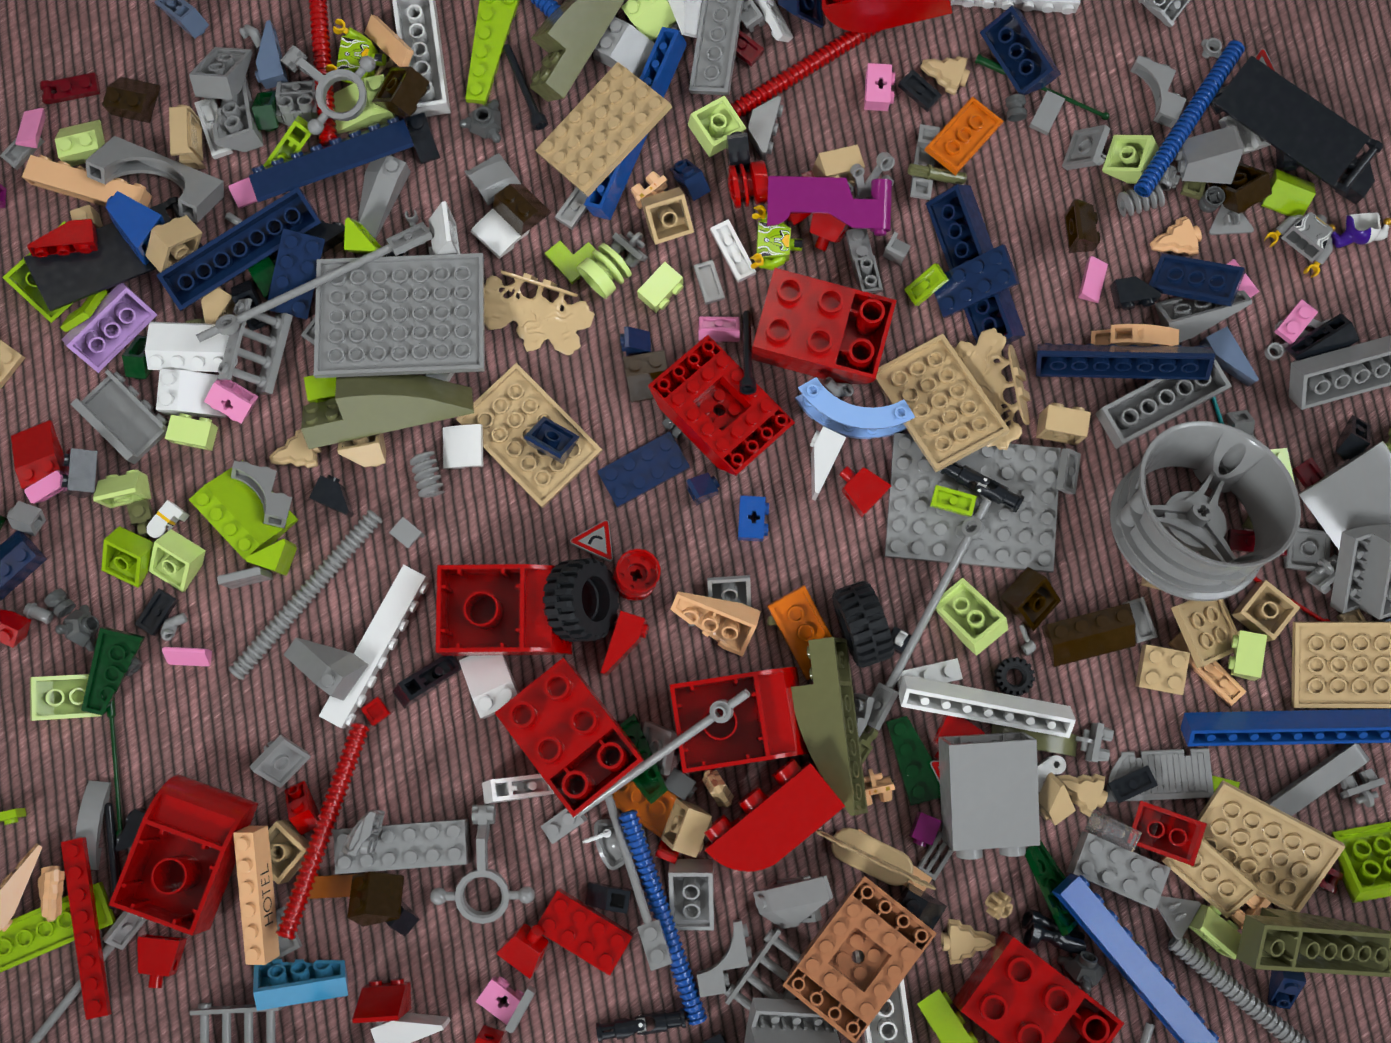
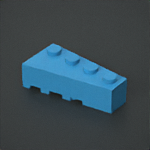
[253,959,348,1011]

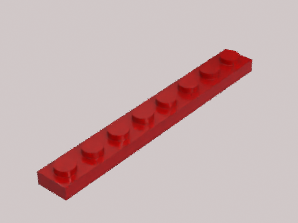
[61,837,111,1020]

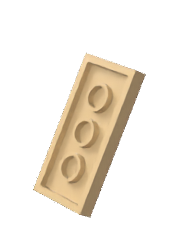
[1161,838,1260,919]

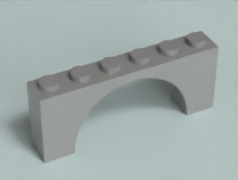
[85,136,224,223]

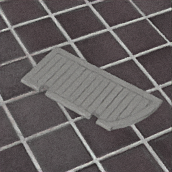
[1106,748,1214,802]

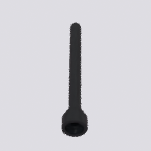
[503,44,548,131]
[739,310,756,395]
[104,803,120,909]

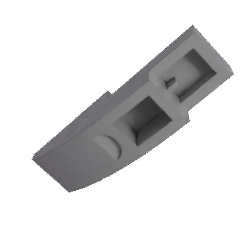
[846,229,883,293]

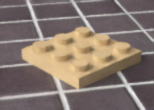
[1171,599,1237,668]

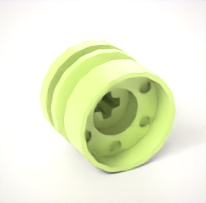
[577,243,632,299]

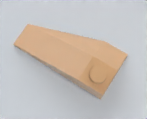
[670,591,761,657]
[0,843,42,932]

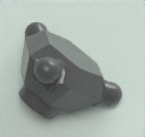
[459,99,501,143]
[55,605,99,652]
[1057,951,1106,993]

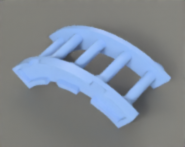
[795,377,915,439]

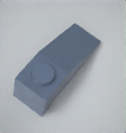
[154,0,209,39]
[255,20,289,89]
[1199,327,1259,387]

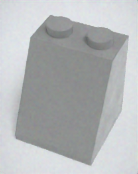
[1174,125,1244,184]

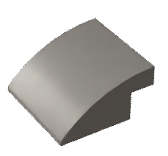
[1299,441,1391,550]
[1330,524,1391,620]
[744,998,840,1043]

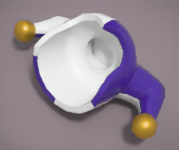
[1329,212,1391,248]

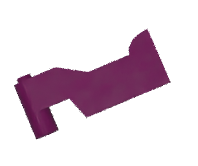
[767,176,892,236]

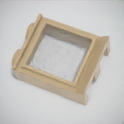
[169,105,206,169]

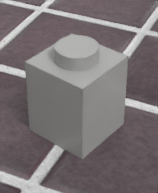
[7,501,46,536]

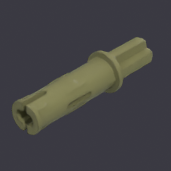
[907,163,967,185]

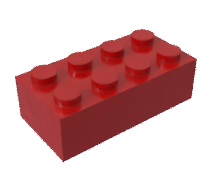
[537,888,634,976]

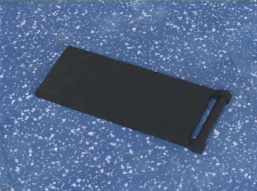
[1214,56,1384,196]
[24,197,203,311]

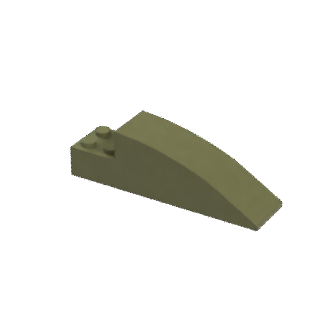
[529,0,624,102]
[301,374,474,449]
[791,637,868,816]
[1236,908,1391,977]

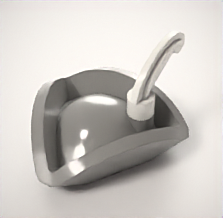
[582,819,645,870]

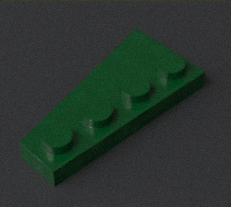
[81,627,145,716]
[620,714,668,804]
[886,716,940,806]
[1025,840,1078,936]

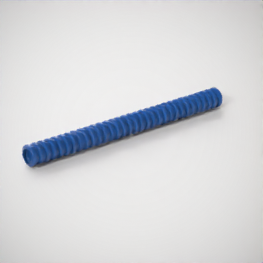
[1134,40,1245,197]
[619,810,707,1025]

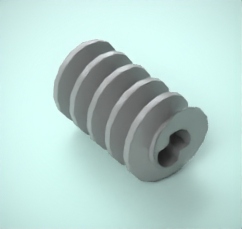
[1117,184,1165,217]
[410,451,445,498]

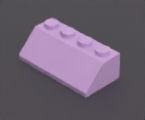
[62,283,157,373]

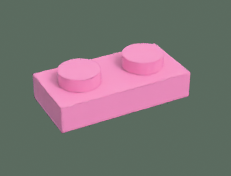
[1274,299,1318,345]

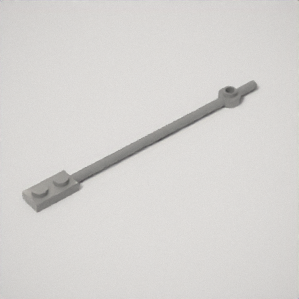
[196,222,433,342]
[867,498,992,731]
[540,689,751,844]
[605,795,673,971]
[28,911,147,1043]

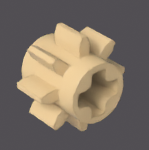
[985,890,1013,920]

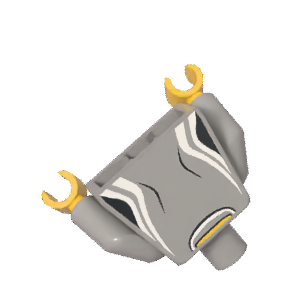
[1264,212,1333,278]

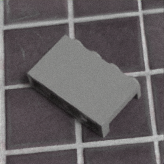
[71,369,168,464]

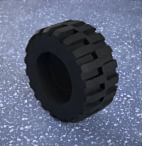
[543,558,619,642]
[832,581,894,668]

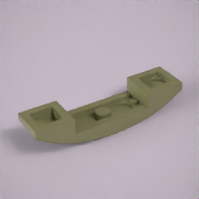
[991,724,1078,757]

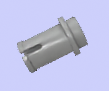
[23,603,54,624]

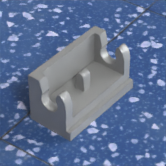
[741,0,766,32]

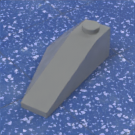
[213,76,264,152]
[358,155,411,240]
[1155,290,1252,343]
[284,637,368,701]
[753,875,833,929]

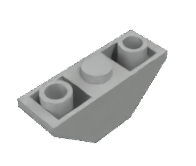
[747,96,784,160]

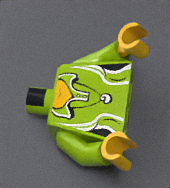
[326,19,386,84]
[750,205,802,270]

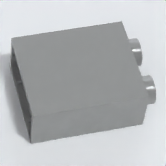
[938,732,1040,860]

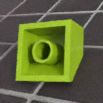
[101,526,154,588]

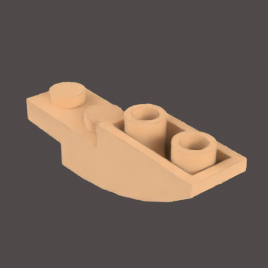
[1091,324,1179,346]

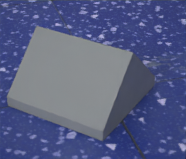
[707,575,751,607]

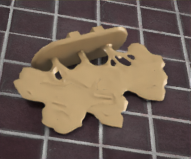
[484,270,595,355]
[954,328,1031,450]
[816,828,936,890]

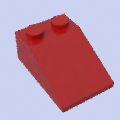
[11,420,65,490]
[600,611,649,676]
[1127,800,1207,866]
[352,978,411,1023]

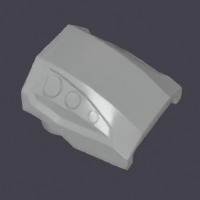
[1138,0,1191,27]
[275,79,318,126]
[464,154,521,205]
[341,810,385,856]

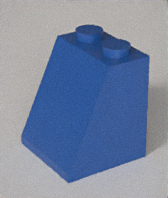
[106,191,165,265]

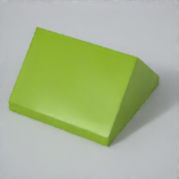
[1261,169,1316,216]
[344,217,385,256]
[245,539,297,576]

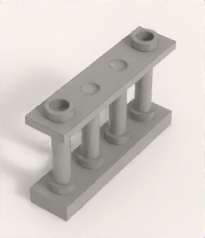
[218,298,293,395]
[724,927,801,1011]
[190,1003,285,1043]

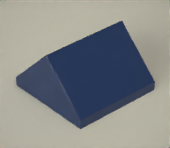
[524,416,580,464]

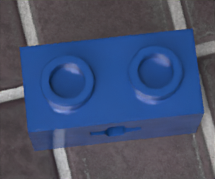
[738,496,769,542]

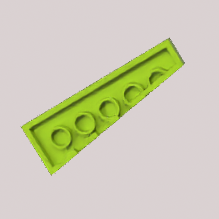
[465,0,520,104]

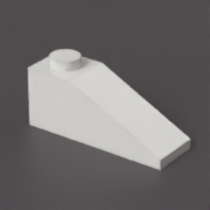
[482,774,554,804]

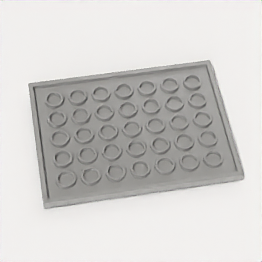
[314,253,485,378]
[884,433,1061,573]

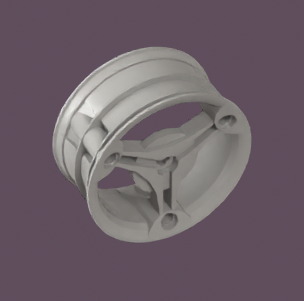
[1110,421,1301,601]

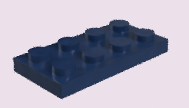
[268,228,325,319]
[934,244,1020,318]
[1149,253,1245,306]
[597,431,690,508]

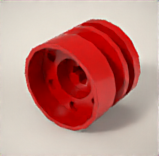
[728,160,768,208]
[613,549,661,601]

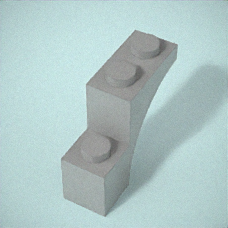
[1130,55,1186,128]
[231,460,292,529]
[697,919,752,997]

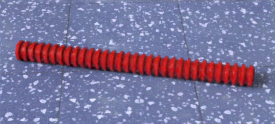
[309,0,337,146]
[730,30,881,119]
[276,723,370,940]

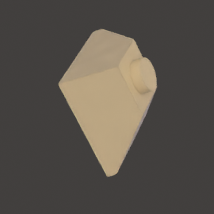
[337,433,386,467]

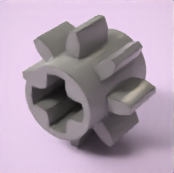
[1158,165,1181,191]

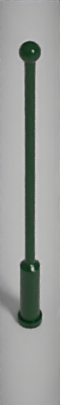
[974,54,1109,120]
[107,696,124,836]

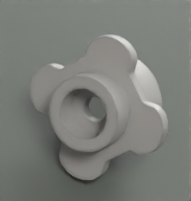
[1201,38,1222,59]

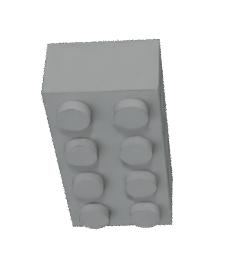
[1067,831,1171,910]

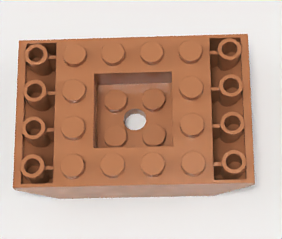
[782,876,937,1043]

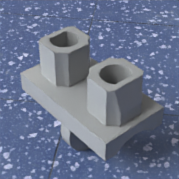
[610,231,648,268]
[1305,554,1338,594]
[1075,723,1114,763]
[1339,768,1386,807]

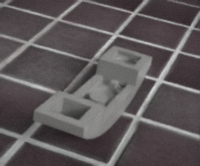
[910,124,940,200]
[75,780,112,870]

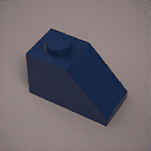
[686,473,720,506]

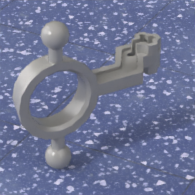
[280,45,376,135]
[430,804,535,924]

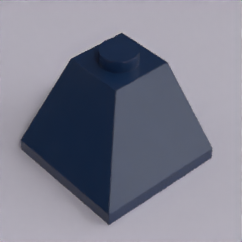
[778,0,824,28]

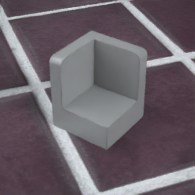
[883,232,911,266]
[389,517,425,548]

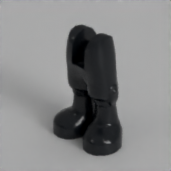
[1021,909,1086,954]

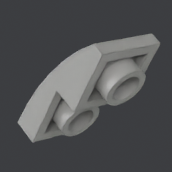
[854,693,874,738]

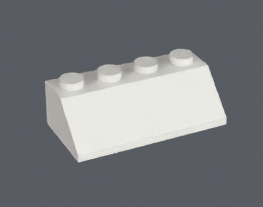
[145,322,238,372]

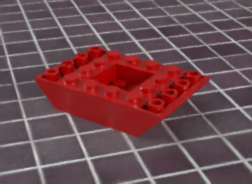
[648,335,795,476]

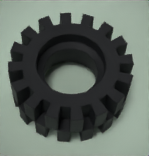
[993,657,1035,696]

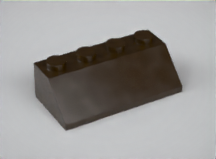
[1041,603,1136,667]

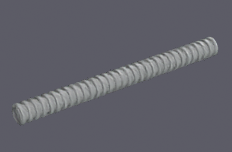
[229,510,383,680]
[1168,937,1311,1043]

